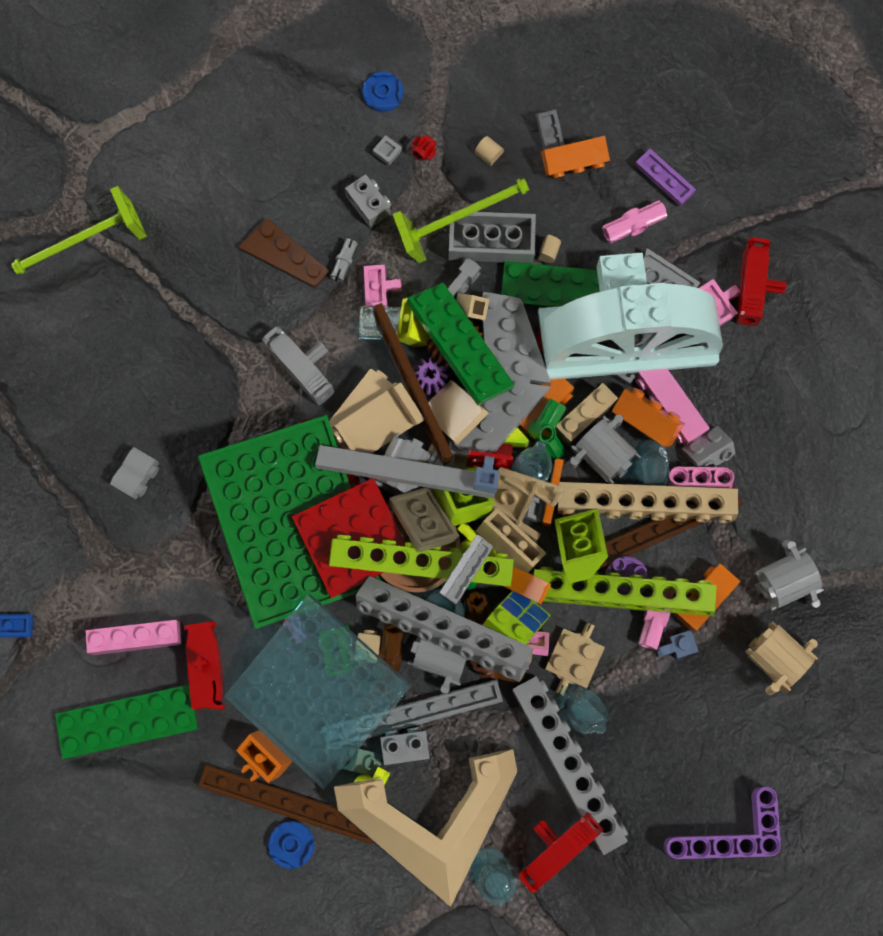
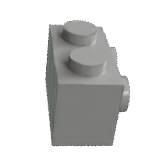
[345,174,391,228]
[380,727,430,765]

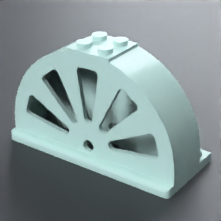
[538,253,723,380]

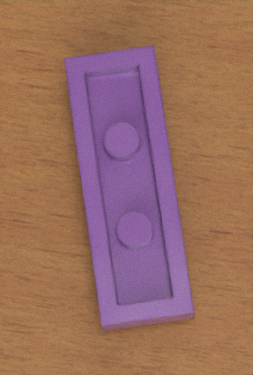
[635,149,696,207]

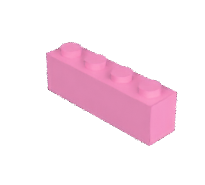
[636,369,710,447]
[86,620,183,655]

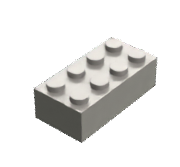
[449,211,536,264]

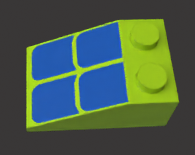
[482,591,551,645]

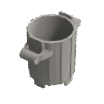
[569,415,641,484]
[369,433,432,496]
[754,540,824,610]
[407,629,466,694]

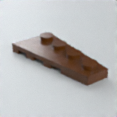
[238,218,329,288]

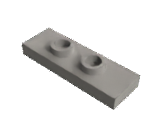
[440,535,493,604]

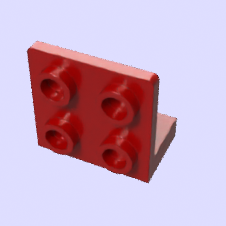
[466,444,513,470]

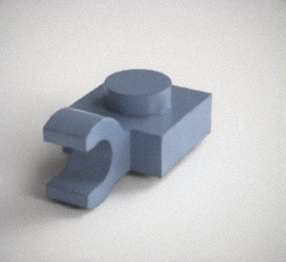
[474,456,499,494]
[656,630,699,659]

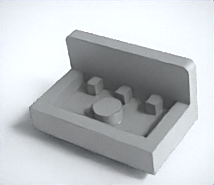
[682,425,735,467]

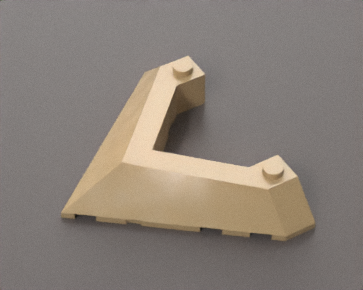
[334,749,517,907]

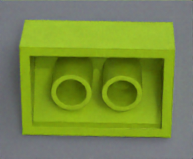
[555,508,608,584]

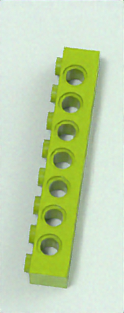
[329,534,514,587]
[534,567,717,617]

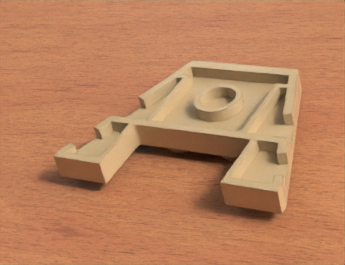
[491,467,565,544]

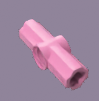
[602,200,667,244]
[638,590,674,650]

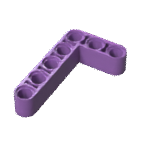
[663,787,781,859]

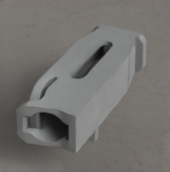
[262,326,334,406]

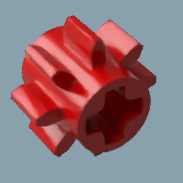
[411,135,437,161]

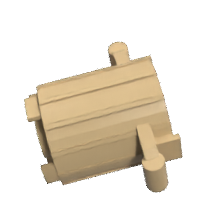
[745,622,818,695]

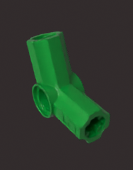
[528,398,566,462]

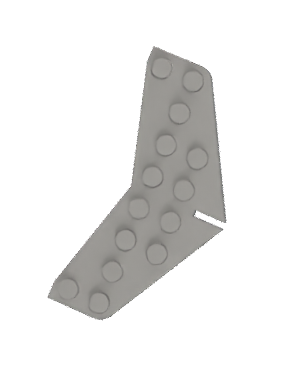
[449,292,551,458]

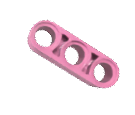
[668,467,734,489]

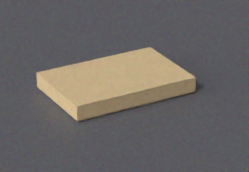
[428,380,489,445]

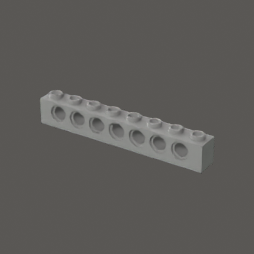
[356,576,533,682]
[511,676,628,855]

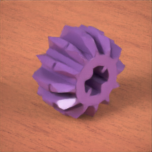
[414,357,448,395]

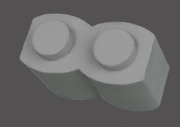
[110,447,159,500]

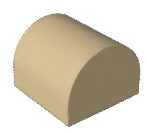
[475,136,504,166]
[537,234,561,263]

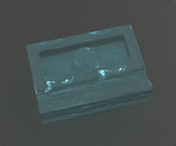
[359,306,401,339]

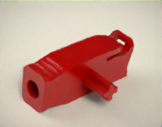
[736,237,787,326]
[184,621,226,710]
[518,812,603,893]

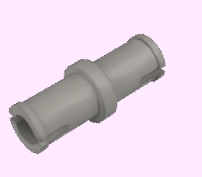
[330,238,358,282]

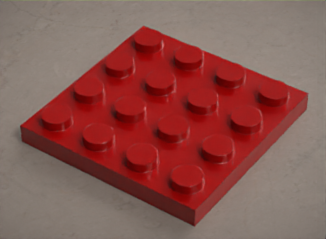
[292,478,405,598]

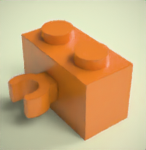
[236,729,293,783]

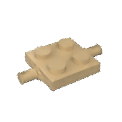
[545,622,605,696]

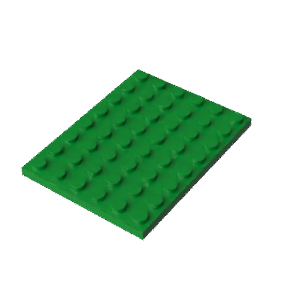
[197,415,382,629]

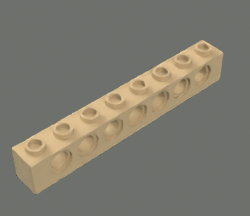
[558,482,738,523]

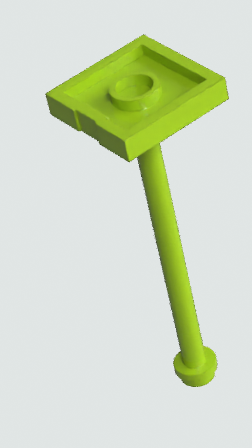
[393,178,529,263]
[11,186,147,274]

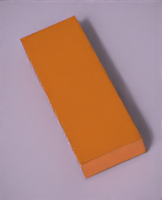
[542,459,564,528]
[486,563,551,604]

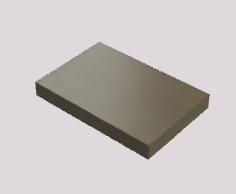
[389,487,460,553]

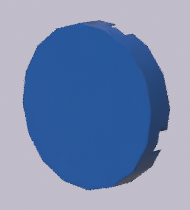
[362,71,403,112]
[268,821,315,869]

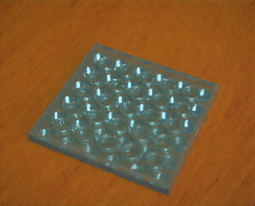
[224,594,412,790]

